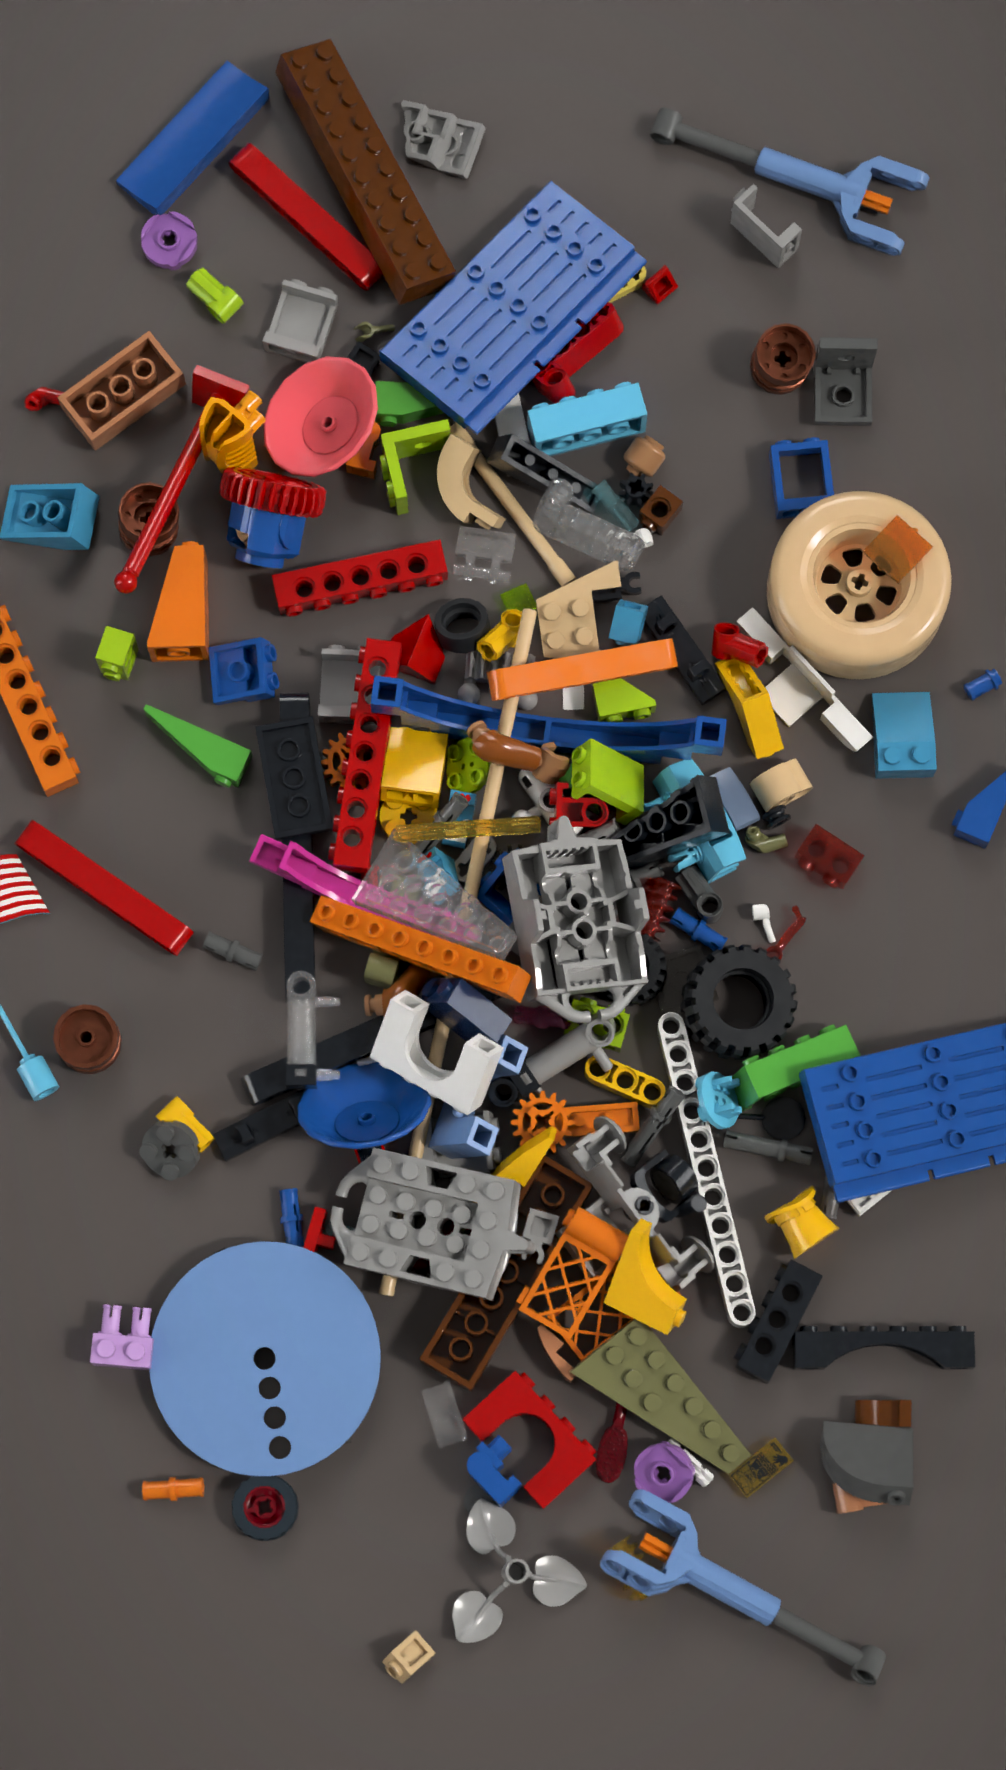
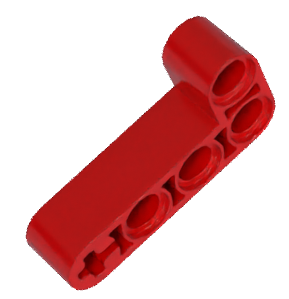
[532,302,624,404]

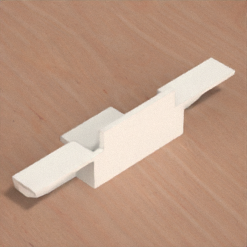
[737,607,873,752]

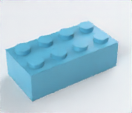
[527,382,648,456]

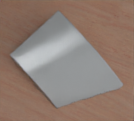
[401,100,486,179]

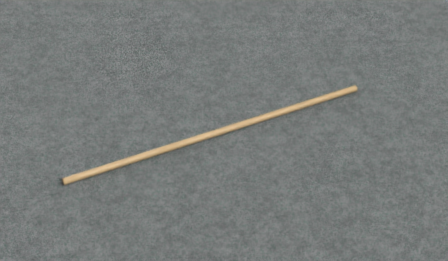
[379,608,537,1297]

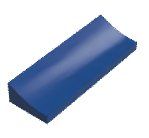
[116,60,270,216]

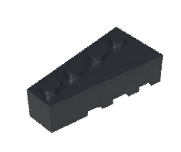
[610,775,730,869]

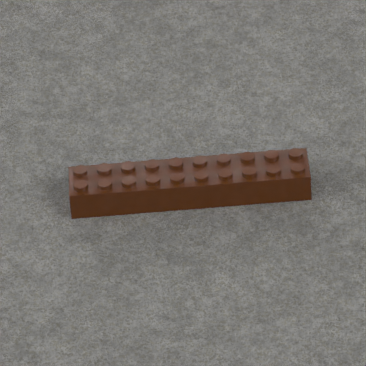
[275,38,456,305]

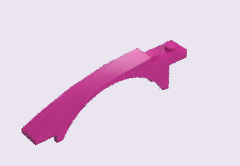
[249,834,478,948]

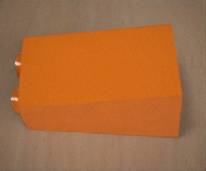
[147,541,209,662]

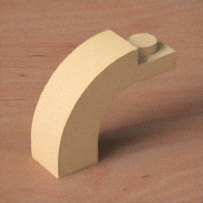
[437,434,506,530]

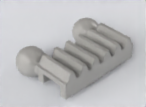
[457,651,538,711]

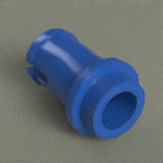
[963,669,1002,701]

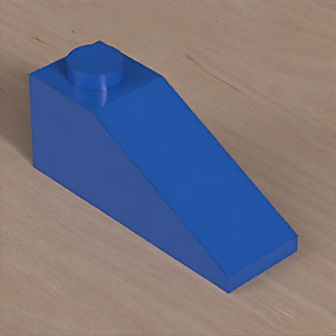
[951,771,1006,849]

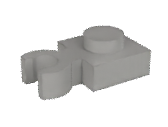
[521,1208,559,1265]

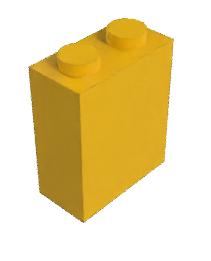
[381,727,448,808]

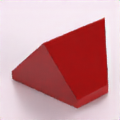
[390,614,445,685]

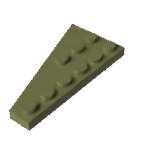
[569,1318,751,1474]

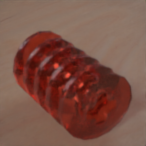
[641,877,682,942]

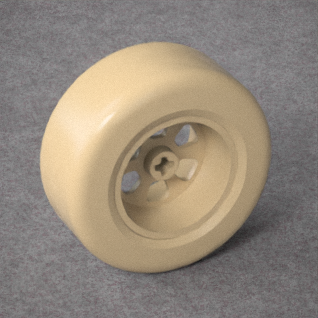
[767,491,951,679]

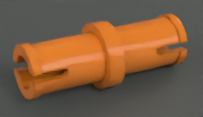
[142,1477,205,1501]

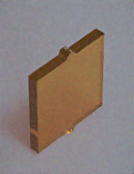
[863,515,933,584]

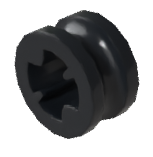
[762,805,791,830]

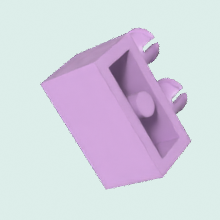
[90,1304,154,1370]

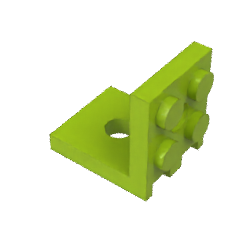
[379,419,451,515]

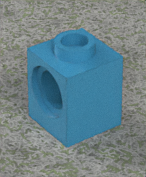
[609,599,648,646]

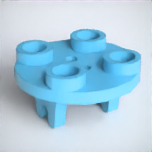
[695,1071,742,1129]

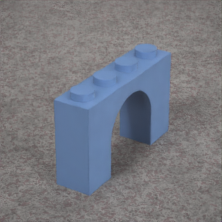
[428,1035,528,1159]

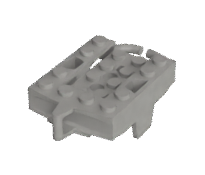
[502,816,649,1023]
[330,1147,536,1301]

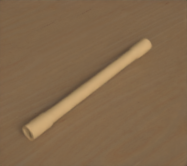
[450,423,577,587]

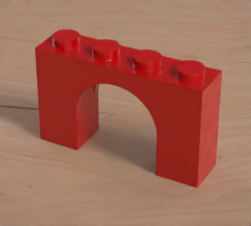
[462,1370,597,1510]

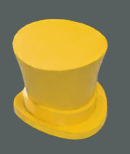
[764,1186,840,1259]

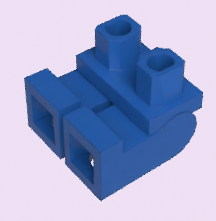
[467,1435,522,1508]

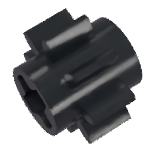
[618,472,653,509]

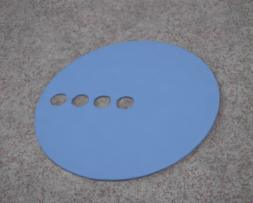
[149,1242,381,1476]

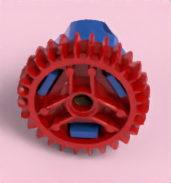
[219,467,326,568]

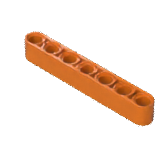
[486,638,678,701]

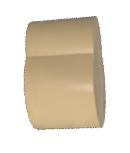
[749,758,813,813]

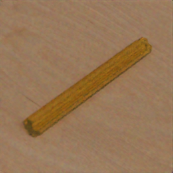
[396,816,541,842]

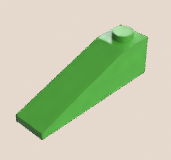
[375,381,444,427]
[144,704,253,788]

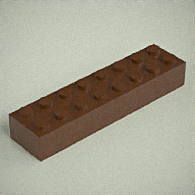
[420,1155,593,1392]

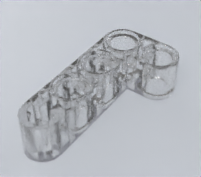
[533,478,645,571]

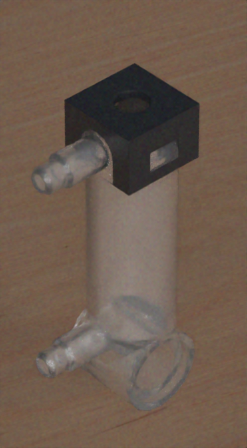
[286,971,340,1089]

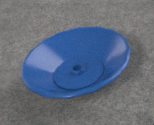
[297,1062,432,1149]

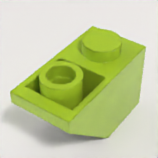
[592,678,656,722]

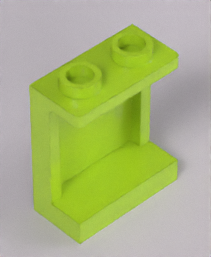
[571,738,644,825]

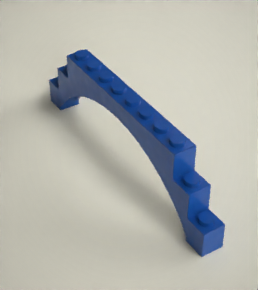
[371,675,727,765]

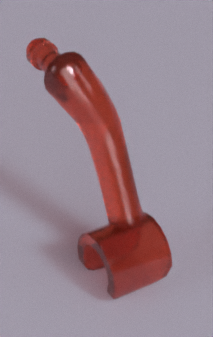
[767,905,806,961]

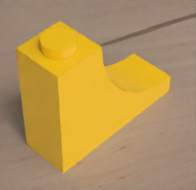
[715,659,784,759]
[604,1218,687,1335]

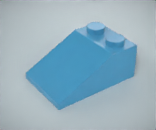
[0,483,100,550]
[872,692,937,779]

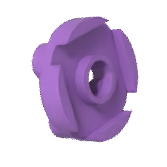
[141,212,198,270]
[634,1441,695,1503]

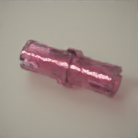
[514,1005,571,1029]

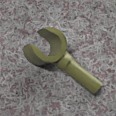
[353,322,395,342]

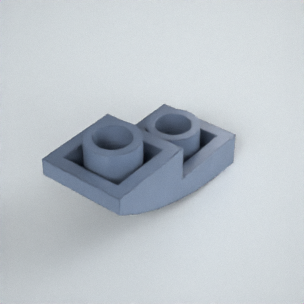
[711,767,760,831]

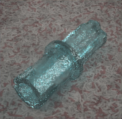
[591,480,640,532]

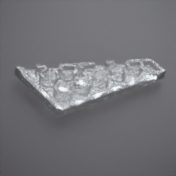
[352,828,518,961]

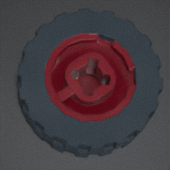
[231,1476,299,1541]

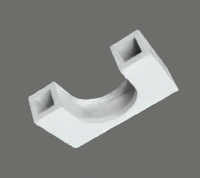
[370,990,504,1115]

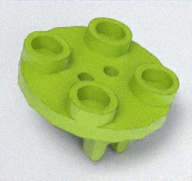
[446,737,490,794]

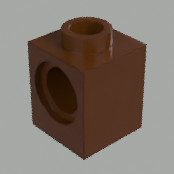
[639,485,683,536]

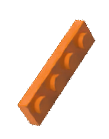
[523,1102,640,1138]

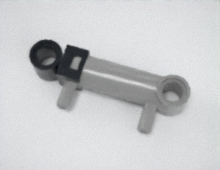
[489,1013,616,1109]

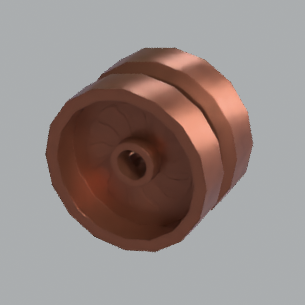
[53,1004,122,1074]

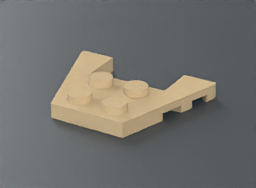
[536,561,621,659]

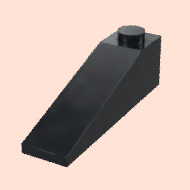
[486,434,604,514]

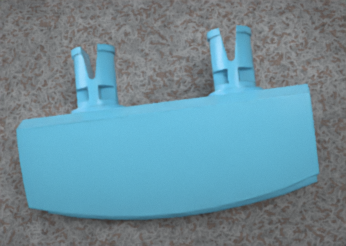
[644,758,746,883]

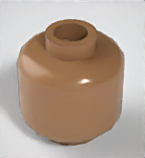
[623,434,666,477]

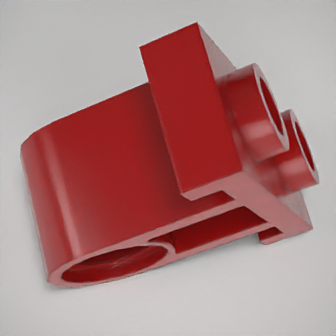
[549,782,609,827]

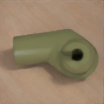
[745,826,788,854]

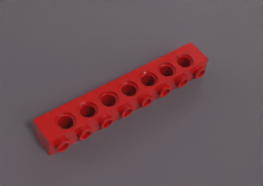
[328,638,402,874]

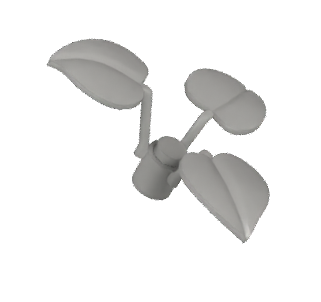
[452,1498,587,1643]

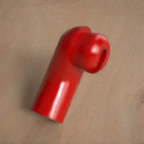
[24,387,64,411]

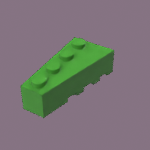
[732,1024,861,1112]

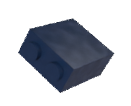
[420,978,512,1044]

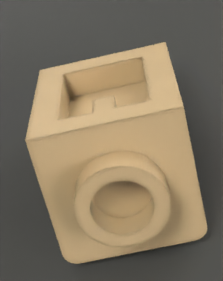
[383,1631,436,1684]

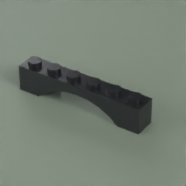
[793,1326,975,1370]

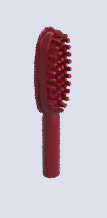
[596,1402,628,1483]

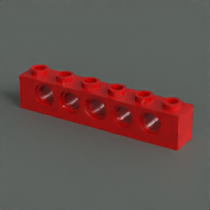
[272,539,448,617]

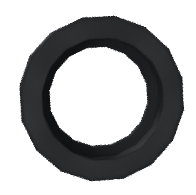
[434,598,491,653]

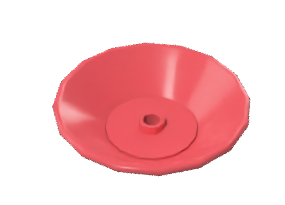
[263,356,378,477]

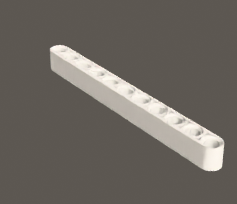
[657,1012,755,1328]

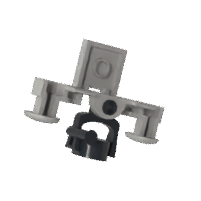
[555,1116,715,1291]

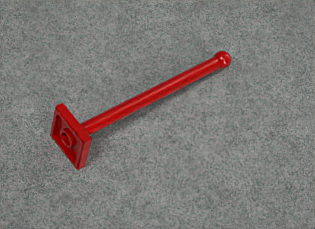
[114,365,249,594]

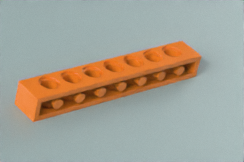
[0,604,81,797]
[309,895,532,1003]

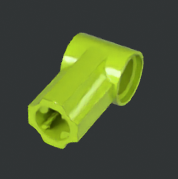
[186,268,244,324]

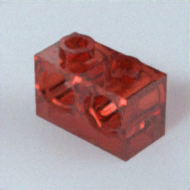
[795,824,865,889]

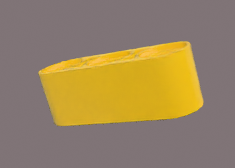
[584,1056,666,1108]

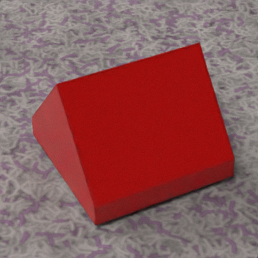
[641,266,678,305]

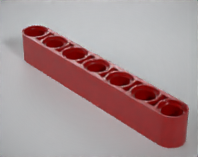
[228,143,383,291]
[14,820,194,956]

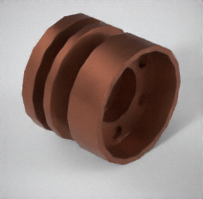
[750,323,816,395]
[118,482,179,556]

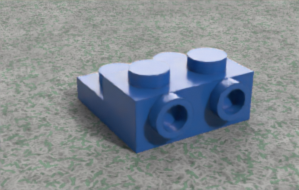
[209,637,279,705]

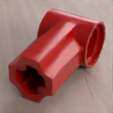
[712,622,769,668]

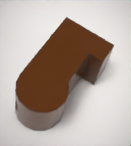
[855,1400,912,1428]

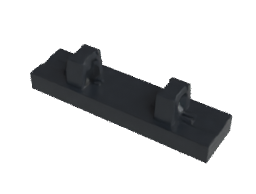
[644,595,726,705]
[213,1089,306,1162]

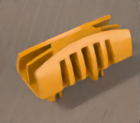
[199,390,266,474]

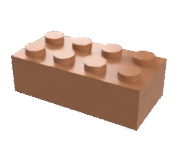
[58,331,186,451]

